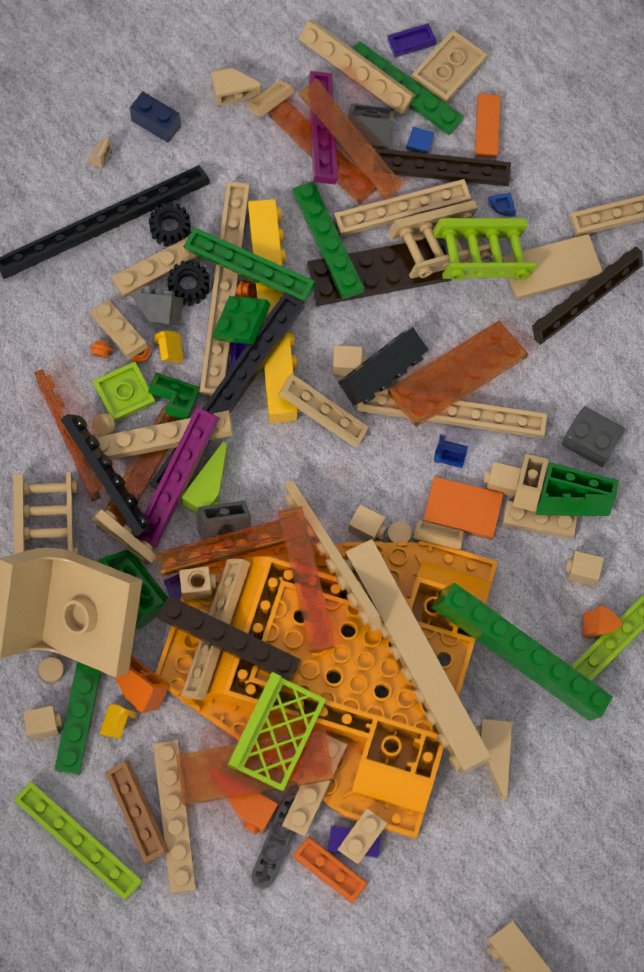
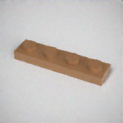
[105,761,169,864]

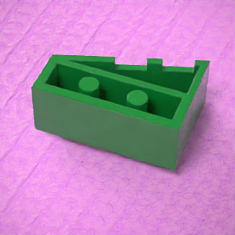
[535,462,619,516]

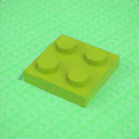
[92,361,156,422]

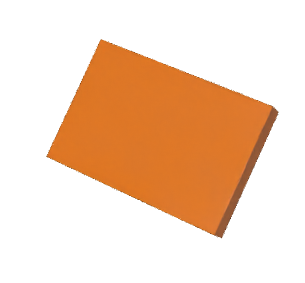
[423,476,504,540]

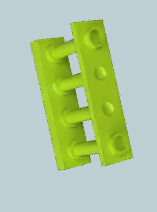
[433,218,537,280]

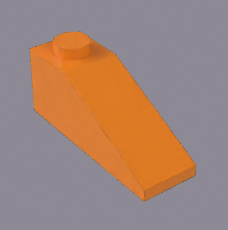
[114,655,170,713]
[210,767,278,835]

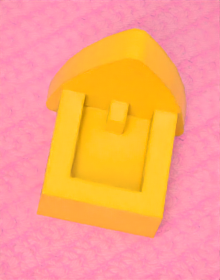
[153,330,184,364]
[99,704,138,740]

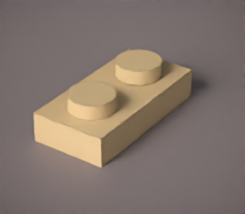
[337,808,388,865]

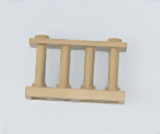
[388,200,492,279]
[13,471,79,555]

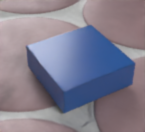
[406,127,435,154]

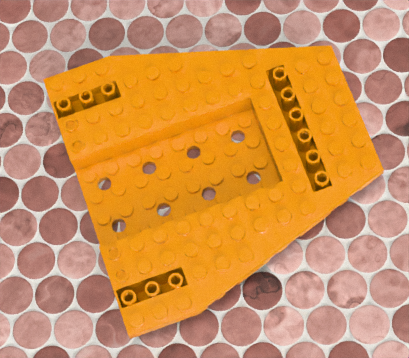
[155,541,498,840]

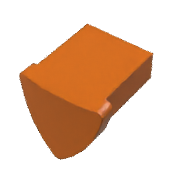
[582,605,622,638]

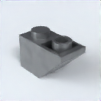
[131,288,184,325]

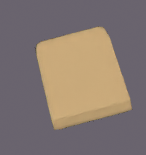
[88,137,111,168]

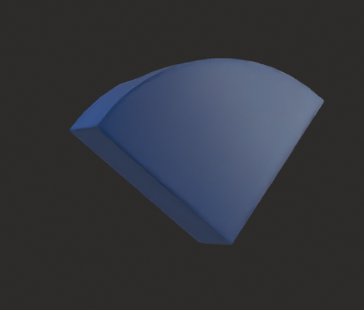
[488,193,516,217]

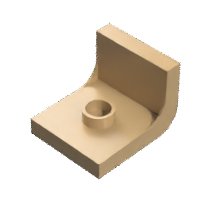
[0,548,142,677]

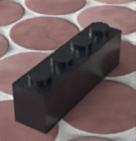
[338,327,428,405]

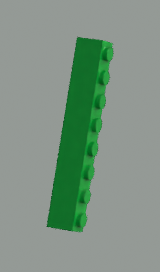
[432,583,613,721]

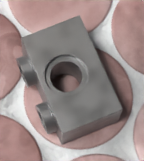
[198,500,251,545]

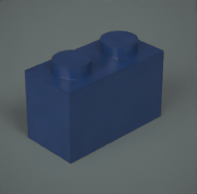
[130,91,181,143]

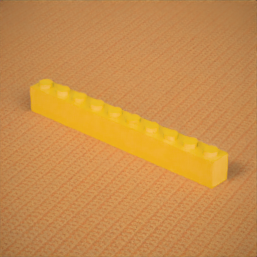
[248,199,302,423]

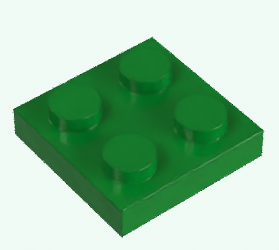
[212,296,271,344]

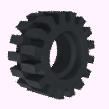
[149,202,191,247]
[167,260,210,306]

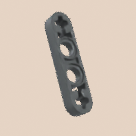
[252,794,296,889]

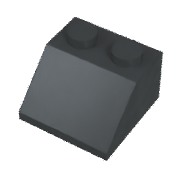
[345,103,395,149]
[562,406,626,468]

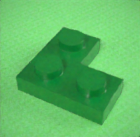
[148,372,200,419]

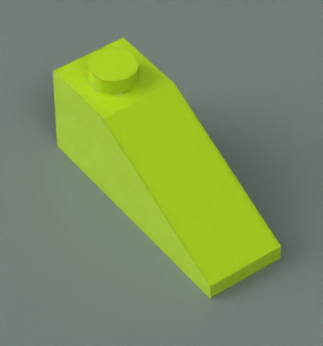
[181,442,227,515]

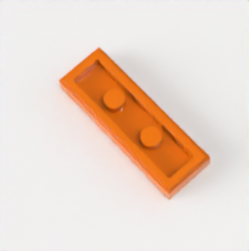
[475,94,500,158]
[293,836,368,904]

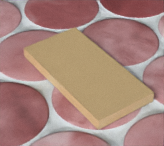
[502,234,603,300]

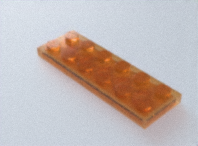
[388,321,528,427]
[176,729,334,806]

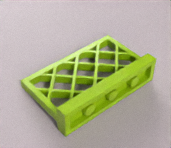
[227,672,326,792]

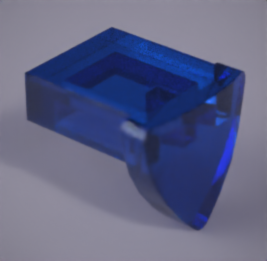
[434,434,468,468]

